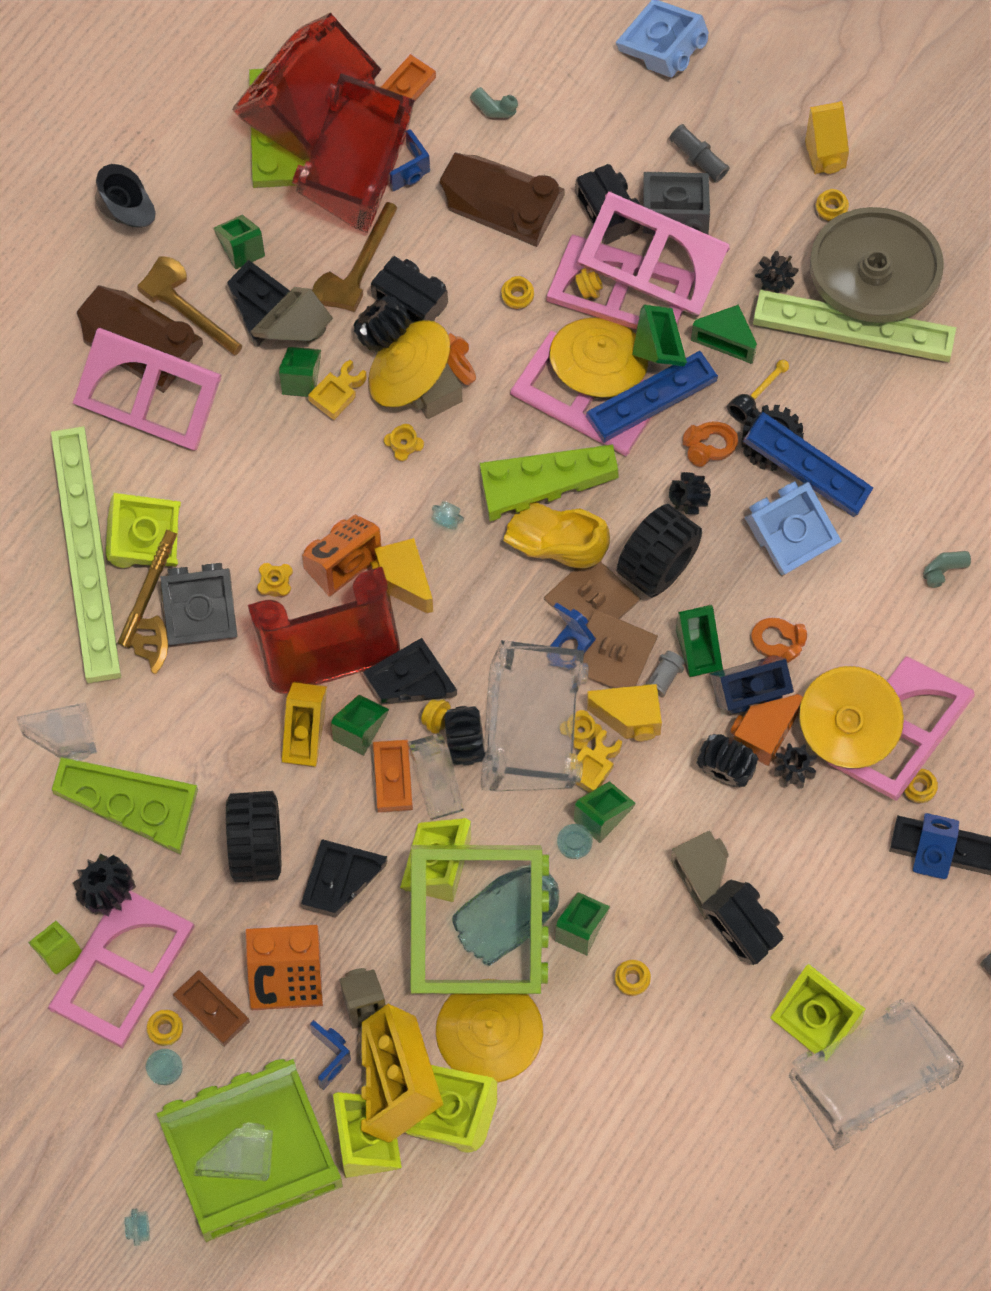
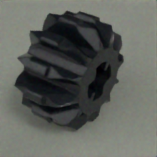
[353,296,411,352]
[444,706,485,766]
[696,734,759,787]
[73,853,136,916]

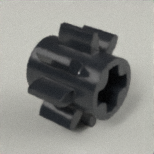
[755,251,799,293]
[669,472,711,515]
[774,743,817,788]

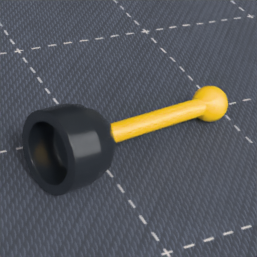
[727,359,789,424]

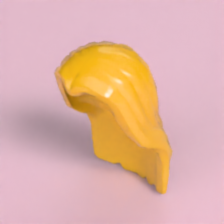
[503,502,610,568]

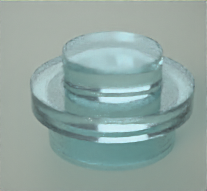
[431,501,464,530]
[557,824,593,859]
[146,1049,183,1085]
[125,1208,150,1246]

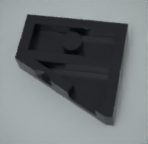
[227,260,290,347]
[363,638,457,704]
[301,839,388,918]

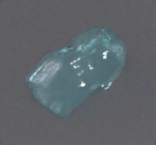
[452,865,560,966]

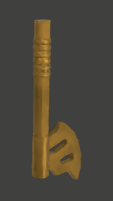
[117,529,177,674]

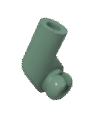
[470,87,518,118]
[923,551,971,588]

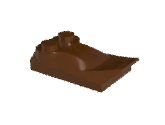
[439,152,565,247]
[76,285,203,393]

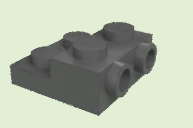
[643,172,710,236]
[160,563,238,645]

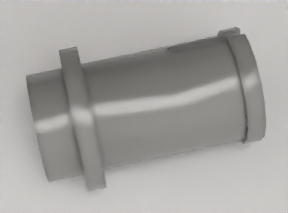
[645,651,685,697]

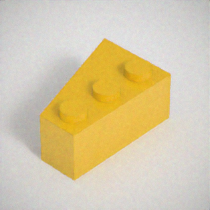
[361,1003,443,1143]

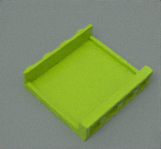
[156,1059,343,1242]

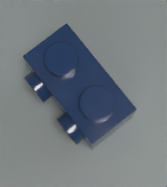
[710,655,794,714]

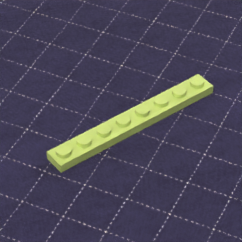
[51,426,121,683]

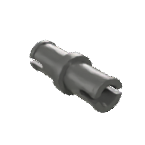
[669,124,730,182]

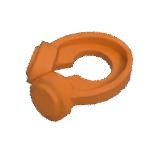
[447,333,476,385]
[683,421,738,467]
[752,618,807,663]

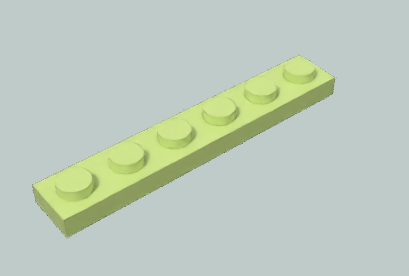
[753,290,957,362]

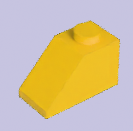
[805,101,849,174]
[370,538,433,613]
[282,682,327,767]
[587,684,662,741]

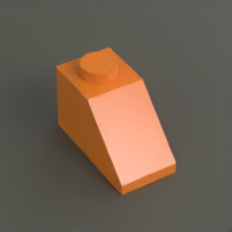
[730,694,803,766]

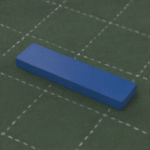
[586,351,718,443]
[743,412,874,517]

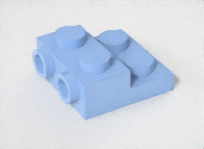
[616,0,709,78]
[744,481,842,575]

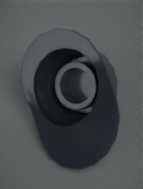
[95,164,156,228]

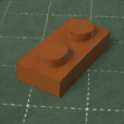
[173,970,250,1047]

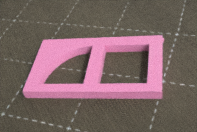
[577,192,730,317]
[546,234,695,330]
[73,328,222,450]
[510,331,652,457]
[827,656,975,801]
[48,891,195,1049]

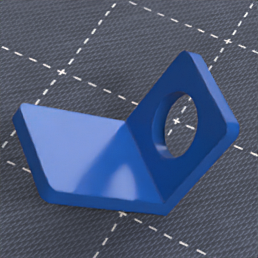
[389,129,430,191]
[547,603,596,668]
[913,813,959,879]
[310,1020,351,1090]

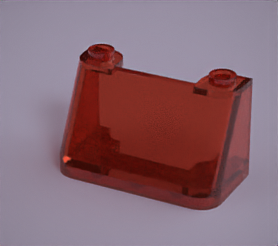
[232,12,382,160]
[292,73,415,233]
[248,567,400,694]

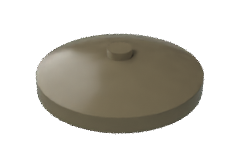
[810,207,944,323]

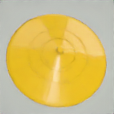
[549,317,649,397]
[368,320,450,407]
[800,666,904,768]
[436,979,543,1083]

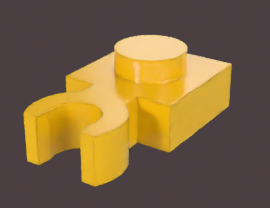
[308,360,367,420]
[565,730,622,793]

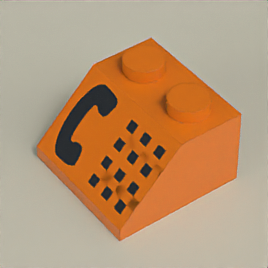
[302,514,381,597]
[246,925,323,1010]

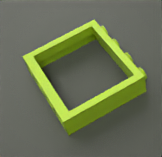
[410,845,549,994]

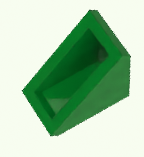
[213,215,265,270]
[632,304,687,366]
[691,304,757,364]
[279,347,321,397]
[676,605,723,677]
[331,695,389,756]
[574,781,636,843]
[555,892,610,956]

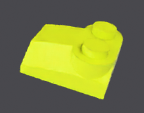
[106,493,181,568]
[405,1065,497,1153]

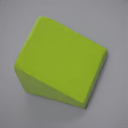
[28,921,82,974]

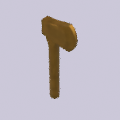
[312,202,397,312]
[137,256,242,355]

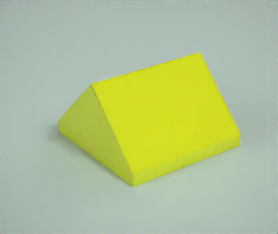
[400,818,471,902]
[770,964,866,1063]
[333,1092,402,1178]

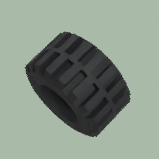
[616,504,702,598]
[226,791,282,882]

